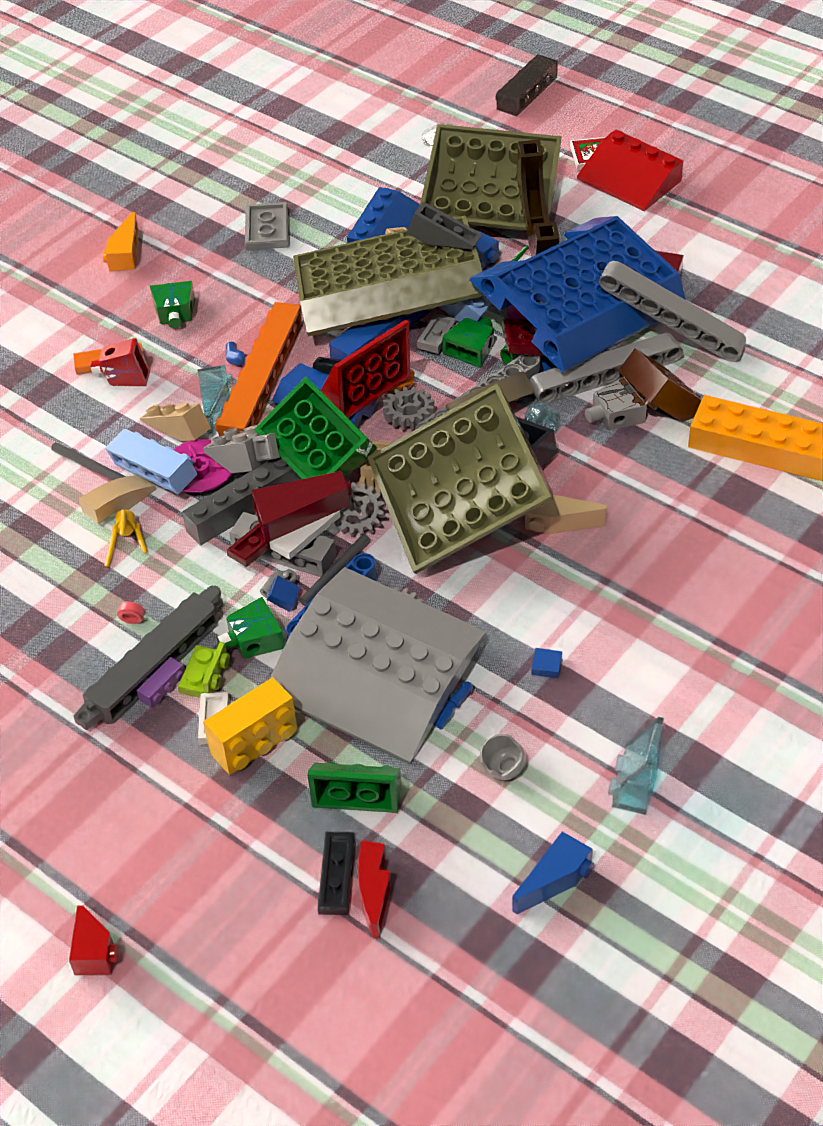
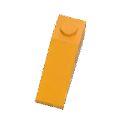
[103,212,139,271]

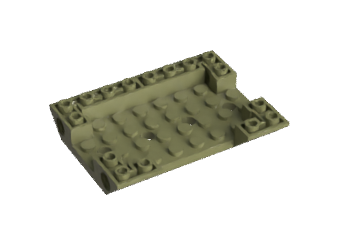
[293,216,485,336]

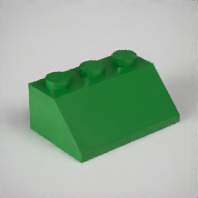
[307,762,402,813]

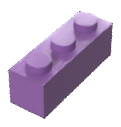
[137,657,185,708]

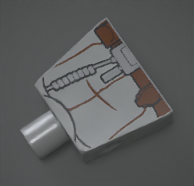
[585,377,647,430]

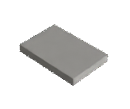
[245,202,288,250]

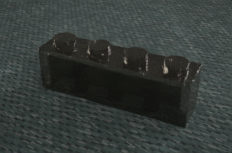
[495,54,558,116]

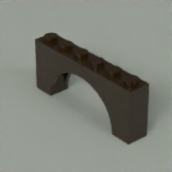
[517,139,560,257]

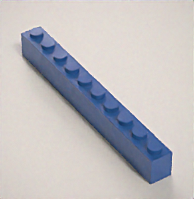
[329,231,499,360]

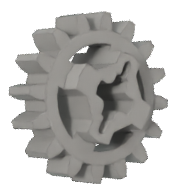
[383,386,434,430]
[334,482,385,537]

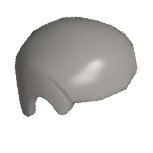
[480,734,525,781]

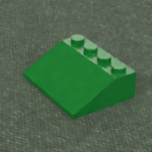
[254,376,377,479]

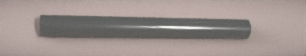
[51,442,126,481]
[299,534,370,606]

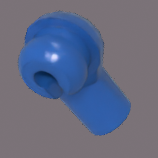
[226,342,247,367]

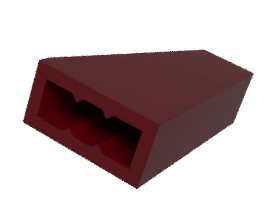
[252,471,352,543]

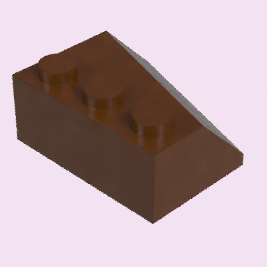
[618,348,702,422]

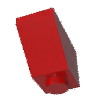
[69,905,118,975]

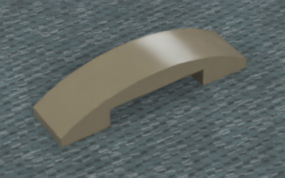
[445,371,534,411]

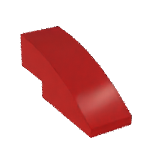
[358,840,392,939]

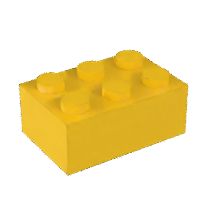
[203,677,298,776]

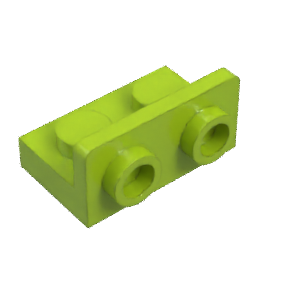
[178,642,230,698]

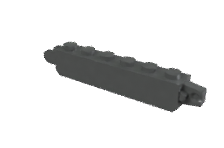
[73,585,223,730]

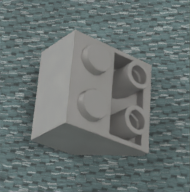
[203,426,268,473]

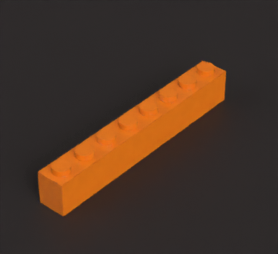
[215,302,303,436]

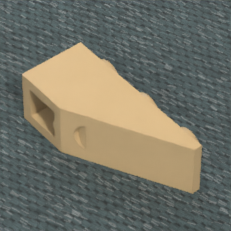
[139,402,211,441]

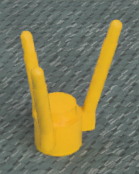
[105,510,147,567]

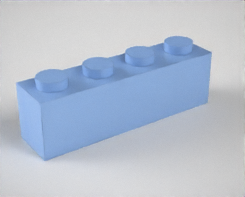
[105,429,197,494]

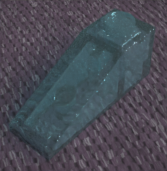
[197,365,233,434]

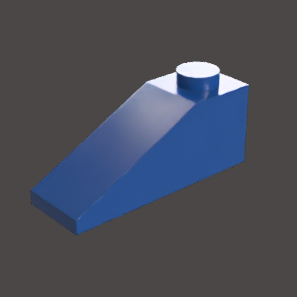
[512,831,594,914]

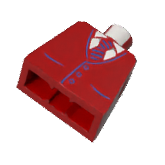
[91,338,150,386]

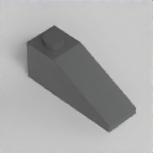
[407,201,482,249]

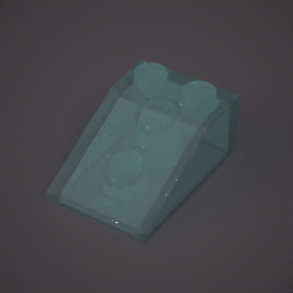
[608,717,664,815]

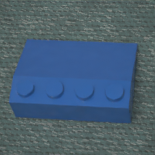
[347,187,420,243]

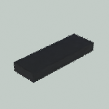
[317,832,355,915]

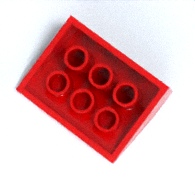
[577,129,684,212]
[321,320,411,418]

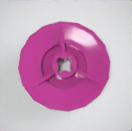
[173,439,233,493]

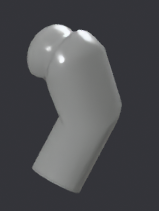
[260,569,297,598]

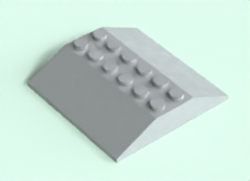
[270,567,486,764]

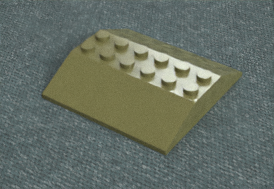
[420,124,562,231]
[367,383,553,574]

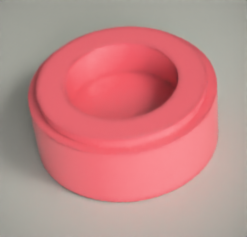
[117,602,145,624]

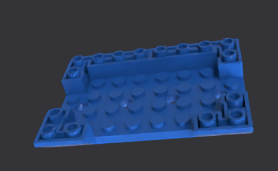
[469,216,686,373]

